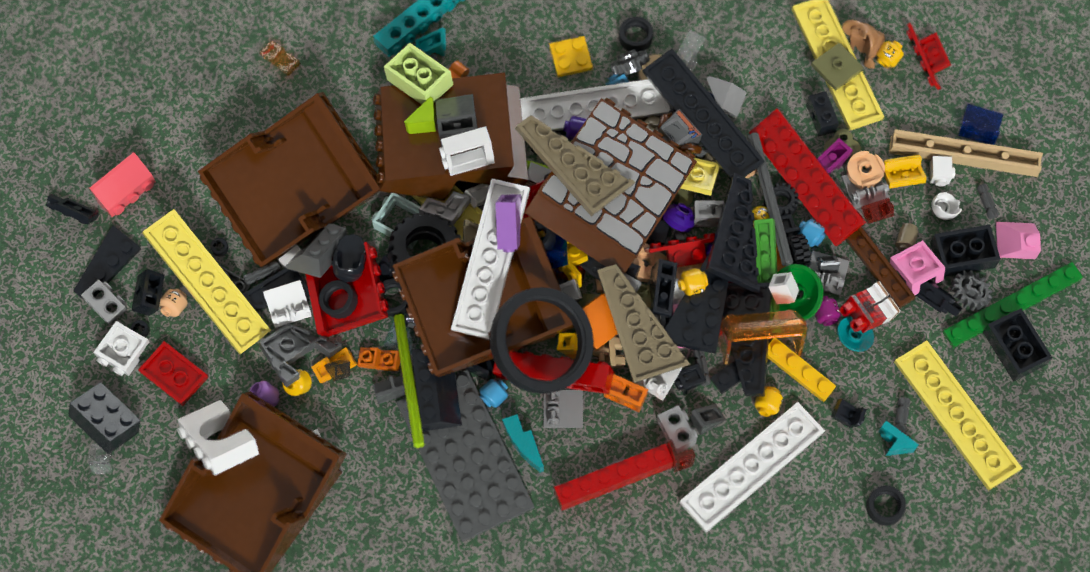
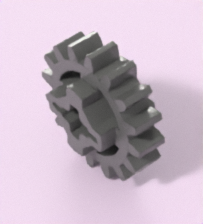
[610,50,650,75]
[950,270,993,311]

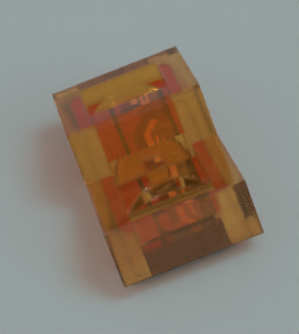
[259,40,300,76]

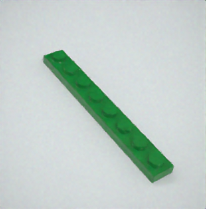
[942,262,1083,348]

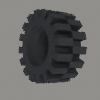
[764,183,799,216]
[787,234,811,267]

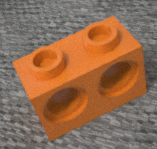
[604,374,648,413]

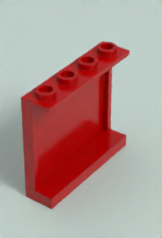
[305,242,389,337]

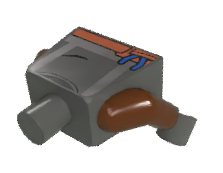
[658,109,707,158]

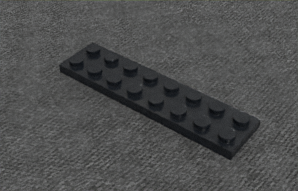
[643,49,765,179]

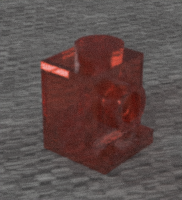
[862,198,895,224]

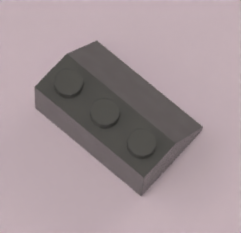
[286,224,347,278]

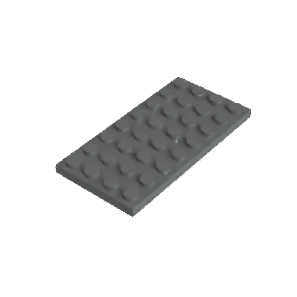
[396,370,535,542]

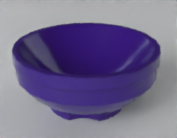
[662,203,695,232]

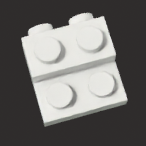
[93,321,149,376]

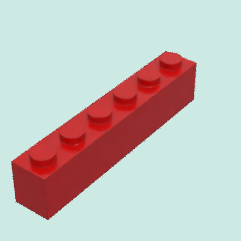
[493,351,614,394]
[554,444,674,511]

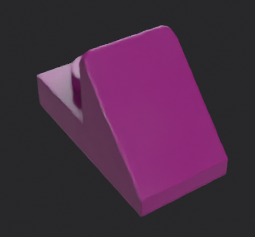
[817,138,853,174]

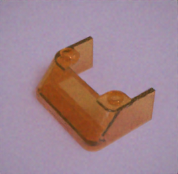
[719,310,808,364]

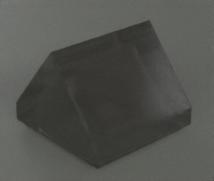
[324,360,350,382]

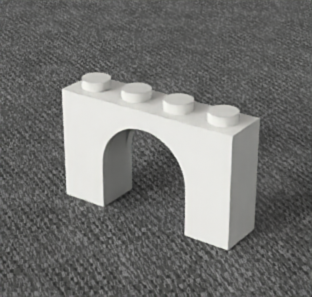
[177,400,259,475]

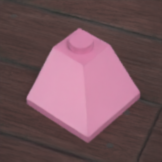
[996,222,1041,259]

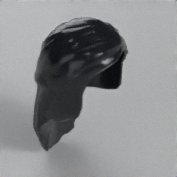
[331,234,366,282]

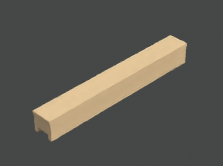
[889,129,1043,177]

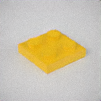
[549,36,593,77]

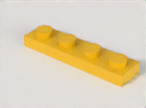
[768,337,836,402]

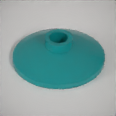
[837,316,874,352]

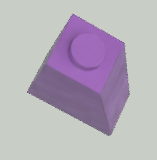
[495,194,521,252]

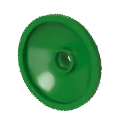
[778,264,824,322]

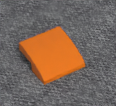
[582,293,617,350]

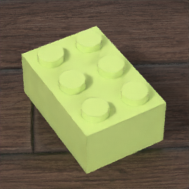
[384,43,453,104]

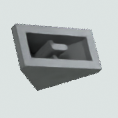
[690,404,726,435]

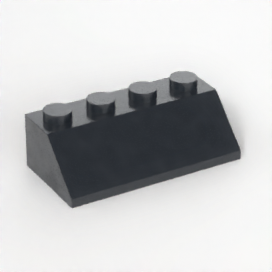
[412,348,462,431]

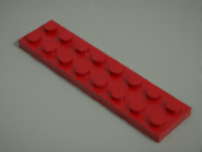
[749,108,866,246]

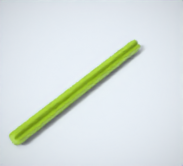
[394,314,425,448]

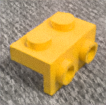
[884,155,926,188]

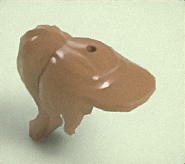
[842,20,885,69]

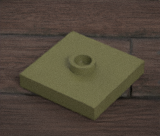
[811,42,864,91]

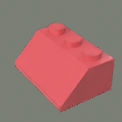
[90,152,156,217]

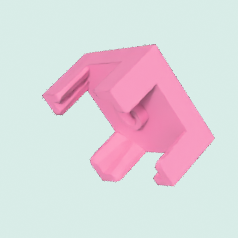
[890,240,945,295]

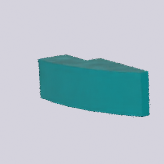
[502,415,544,472]

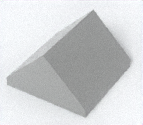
[707,76,747,118]

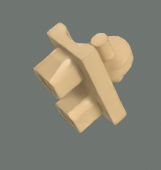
[593,337,625,370]

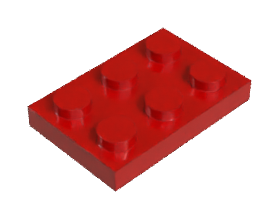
[138,341,209,406]

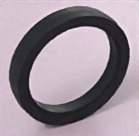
[490,287,594,394]

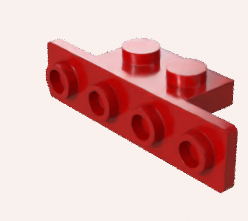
[906,23,951,90]
[644,233,715,268]

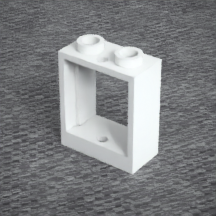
[439,126,495,176]

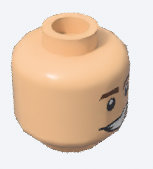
[159,288,188,317]

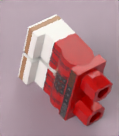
[839,281,901,333]

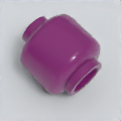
[815,296,841,326]

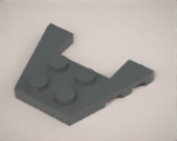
[260,323,342,387]

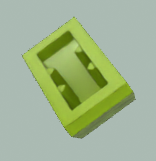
[404,97,436,134]

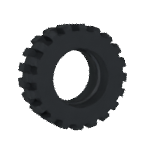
[388,212,461,271]

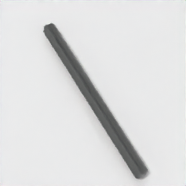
[748,132,793,266]

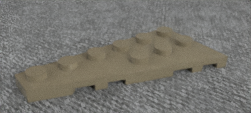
[515,115,635,217]
[597,264,691,383]

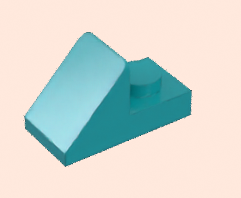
[415,27,446,57]
[879,421,919,456]

